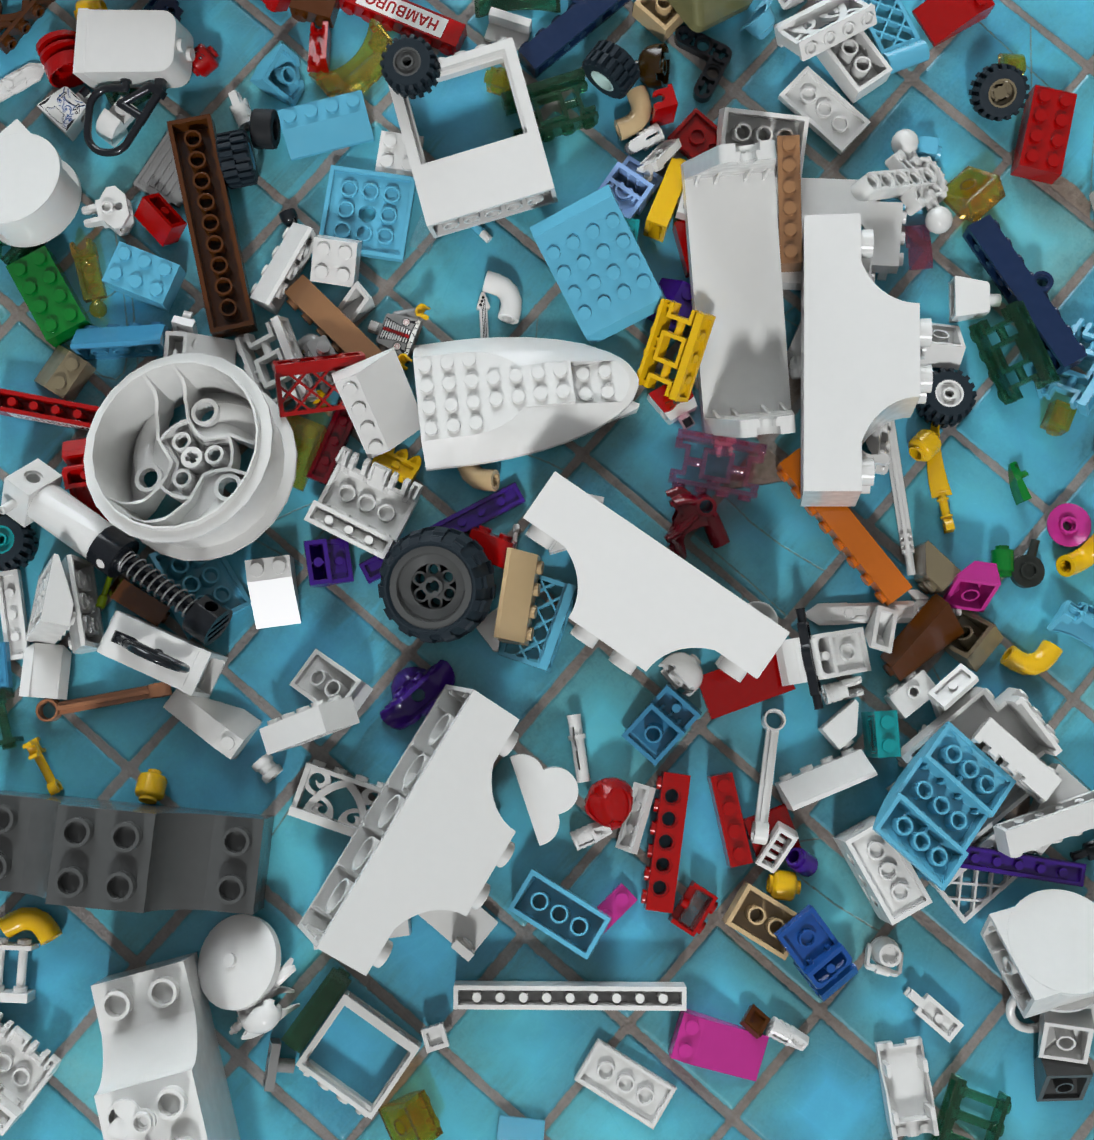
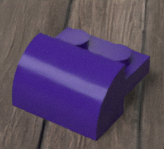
[303,538,354,587]

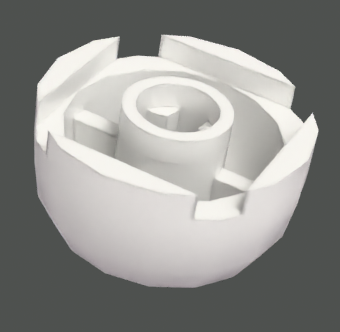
[658,652,703,697]

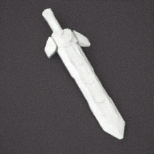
[0,63,45,103]
[805,589,962,626]

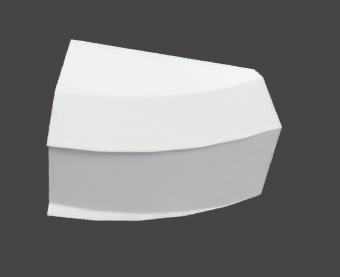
[19,643,72,700]

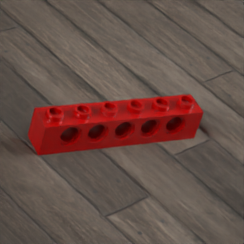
[641,771,691,914]

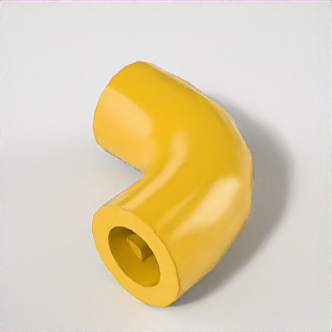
[1056,533,1094,577]
[1000,640,1063,675]
[0,907,62,946]

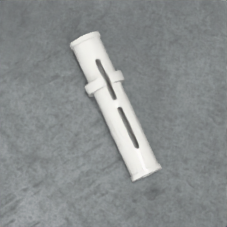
[566,714,591,783]

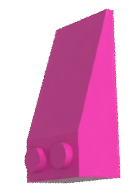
[668,1009,769,1082]

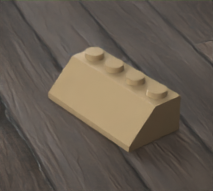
[493,547,544,646]

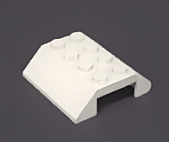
[304,446,423,560]
[0,1012,62,1136]

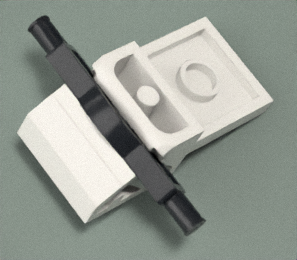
[776,608,872,710]

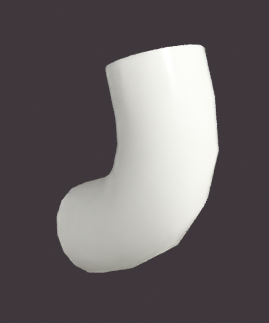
[482,270,522,324]

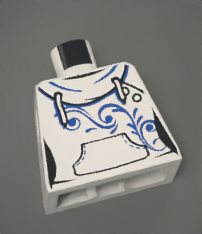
[37,86,92,142]

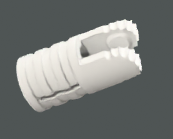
[624,123,665,155]
[821,676,864,705]

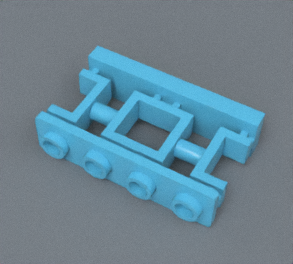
[1036,318,1094,417]

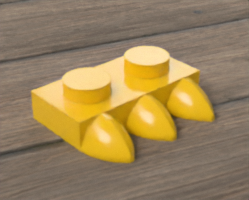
[371,447,421,483]

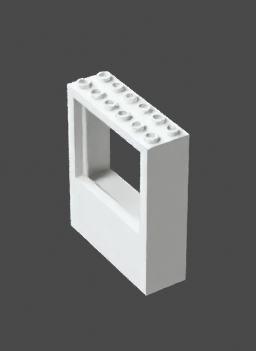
[388,37,558,239]

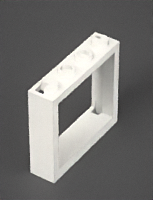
[295,990,422,1120]

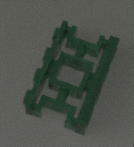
[501,68,599,142]
[969,300,1060,405]

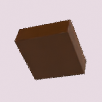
[739,1004,771,1039]

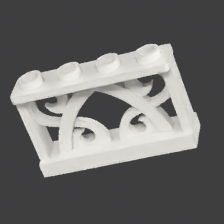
[773,0,877,61]
[287,759,385,837]

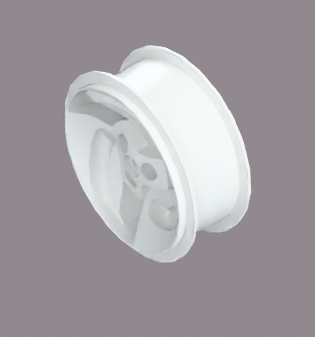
[83,353,298,561]

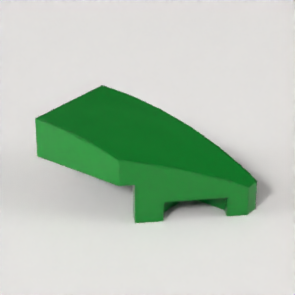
[1008,461,1032,505]

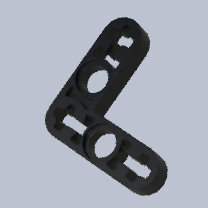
[674,26,732,103]

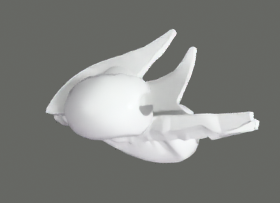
[229,957,301,1040]

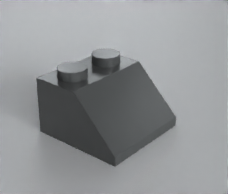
[1034,1053,1093,1102]

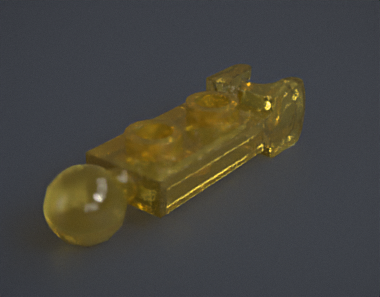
[69,238,108,318]

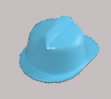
[740,0,775,40]

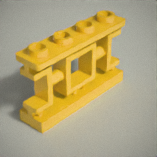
[636,299,716,402]

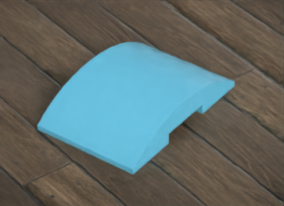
[873,721,1016,891]

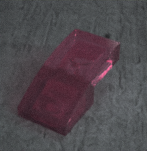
[905,224,933,270]

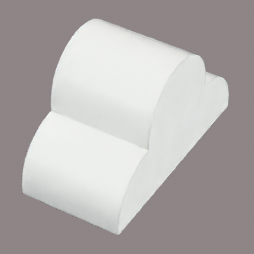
[510,754,578,846]

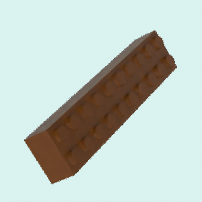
[167,114,258,338]

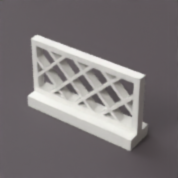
[928,823,1018,924]

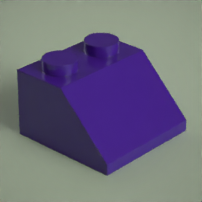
[646,278,692,332]

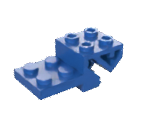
[774,904,858,1002]

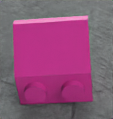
[943,561,1001,612]

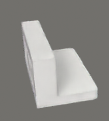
[484,7,532,51]

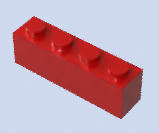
[707,771,753,868]

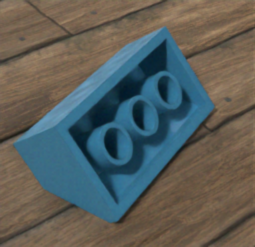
[70,322,171,360]

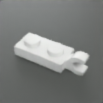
[636,138,682,182]
[903,986,964,1043]

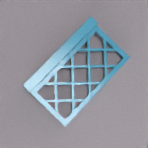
[498,575,578,673]

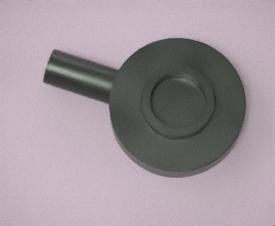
[1010,539,1045,588]

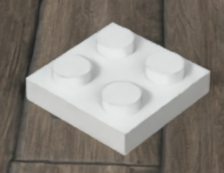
[375,130,424,177]

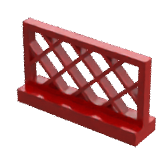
[272,351,366,417]

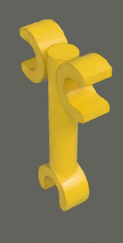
[22,737,63,796]

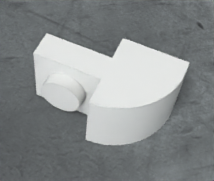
[96,96,138,148]

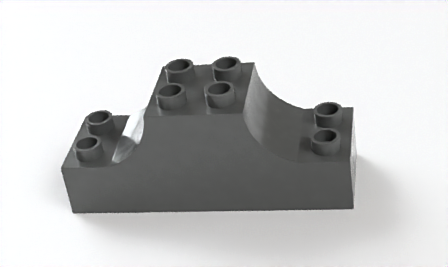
[0,790,274,915]

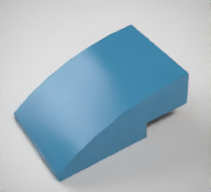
[621,682,702,766]

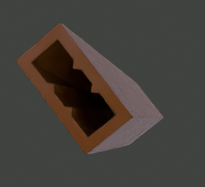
[880,593,964,681]

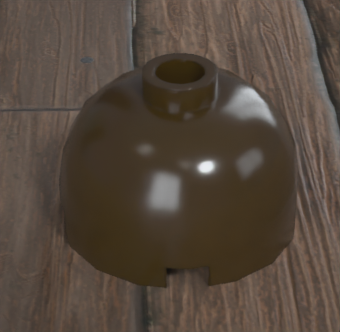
[635,43,670,89]

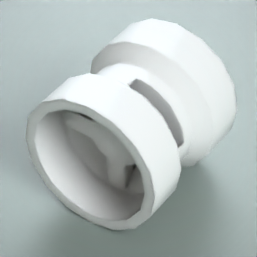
[251,753,283,784]

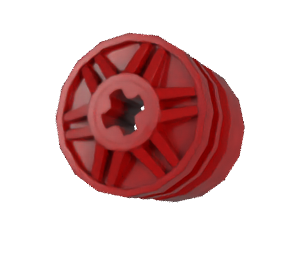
[36,29,84,88]

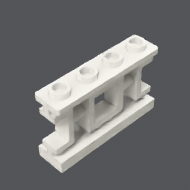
[235,315,319,405]

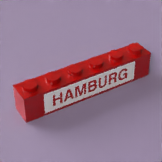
[339,0,467,56]
[0,388,99,431]

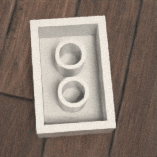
[816,31,893,104]

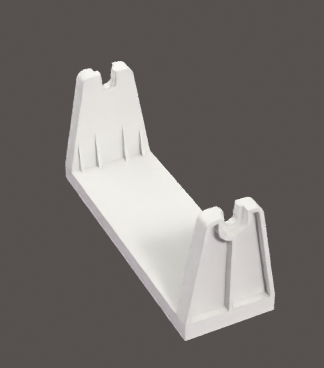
[681,140,796,438]

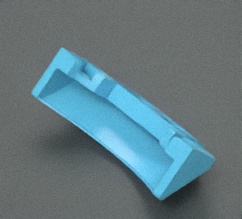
[1047,600,1094,650]

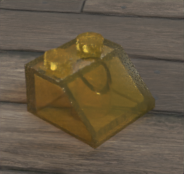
[943,166,1006,223]
[378,1089,443,1140]

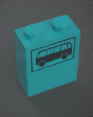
[861,710,901,758]

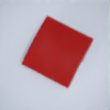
[743,804,801,862]

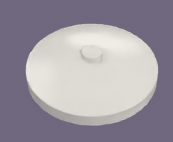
[198,914,281,1011]

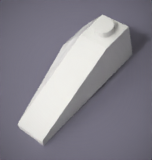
[163,689,262,760]

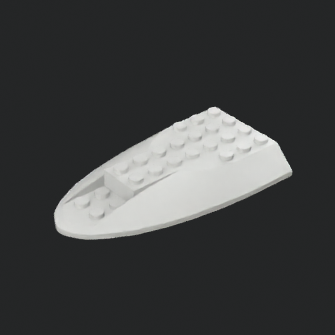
[413,337,639,471]

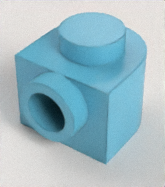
[916,136,942,161]

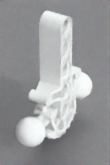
[851,129,953,234]

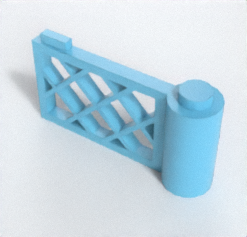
[863,0,930,75]

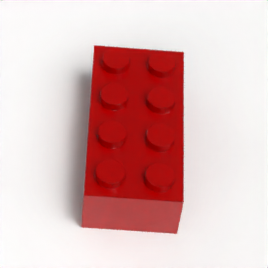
[1010,85,1077,184]

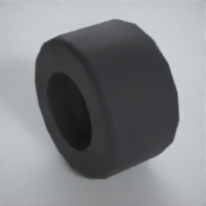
[250,108,280,150]

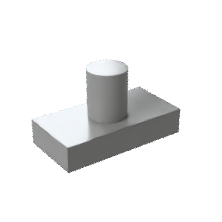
[263,1038,295,1092]

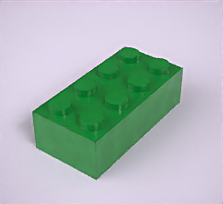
[6,245,93,348]

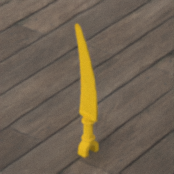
[927,422,955,534]

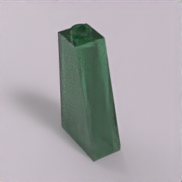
[281,967,352,1054]

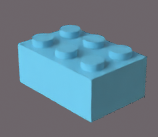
[102,241,186,312]

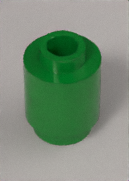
[991,545,1014,578]

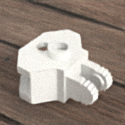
[81,186,135,236]

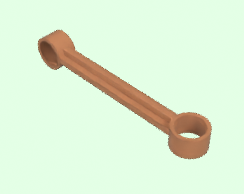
[36,682,172,722]

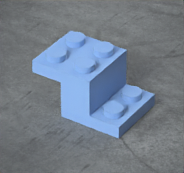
[598,155,663,219]

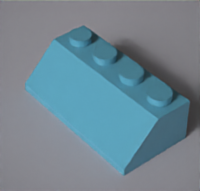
[277,90,375,161]

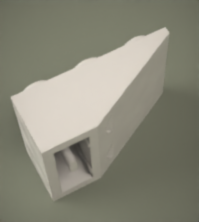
[163,331,237,365]

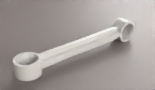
[750,708,786,845]

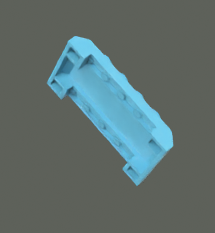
[530,184,666,346]

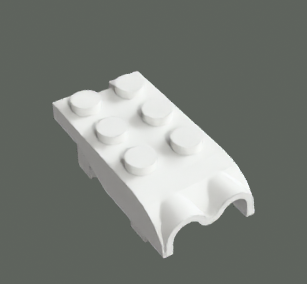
[874,1036,939,1140]

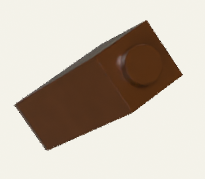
[108,574,170,626]

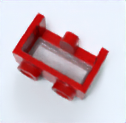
[668,880,718,937]

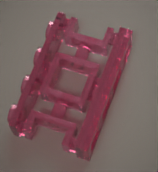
[667,428,767,502]

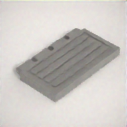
[133,114,186,208]

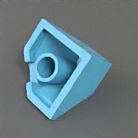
[250,43,305,106]

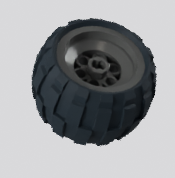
[378,526,496,644]

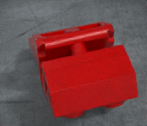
[61,437,109,522]

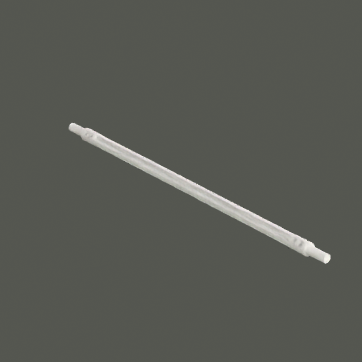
[871,272,916,576]

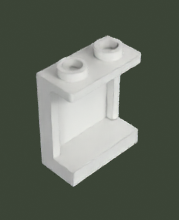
[928,663,979,718]

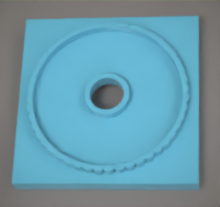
[319,165,416,263]

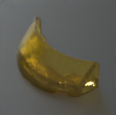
[308,18,393,97]

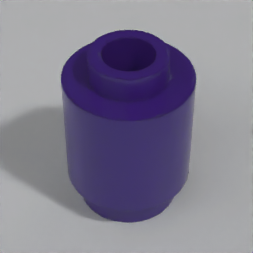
[786,848,818,877]

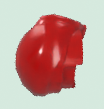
[584,777,633,830]

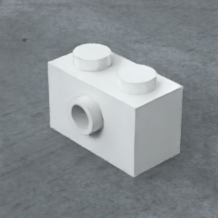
[883,670,936,719]

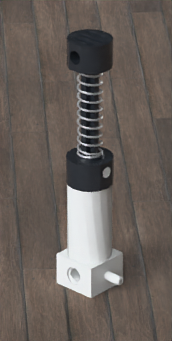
[0,458,233,646]

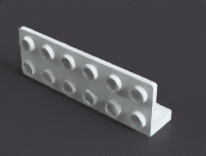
[418,907,498,962]

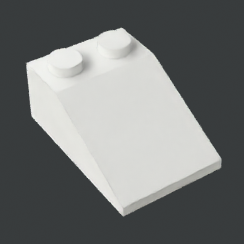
[244,555,301,629]
[289,649,373,712]

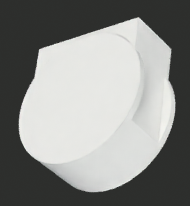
[0,119,82,247]
[980,889,1094,1019]

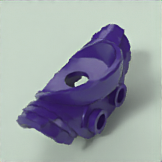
[380,659,455,730]

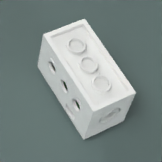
[833,815,933,926]

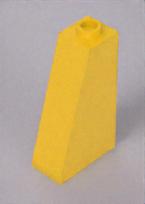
[643,158,686,242]

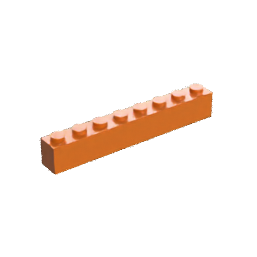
[776,448,912,606]

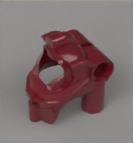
[664,486,730,560]

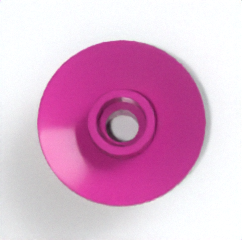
[1046,503,1091,547]

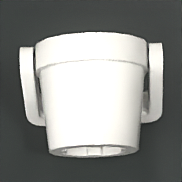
[864,936,904,977]

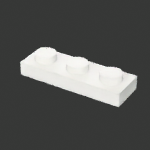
[615,782,656,854]

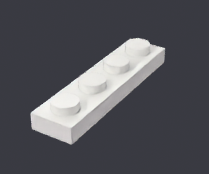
[0,569,30,661]

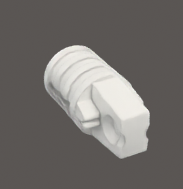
[228,90,252,131]
[569,822,613,851]
[765,1016,809,1051]

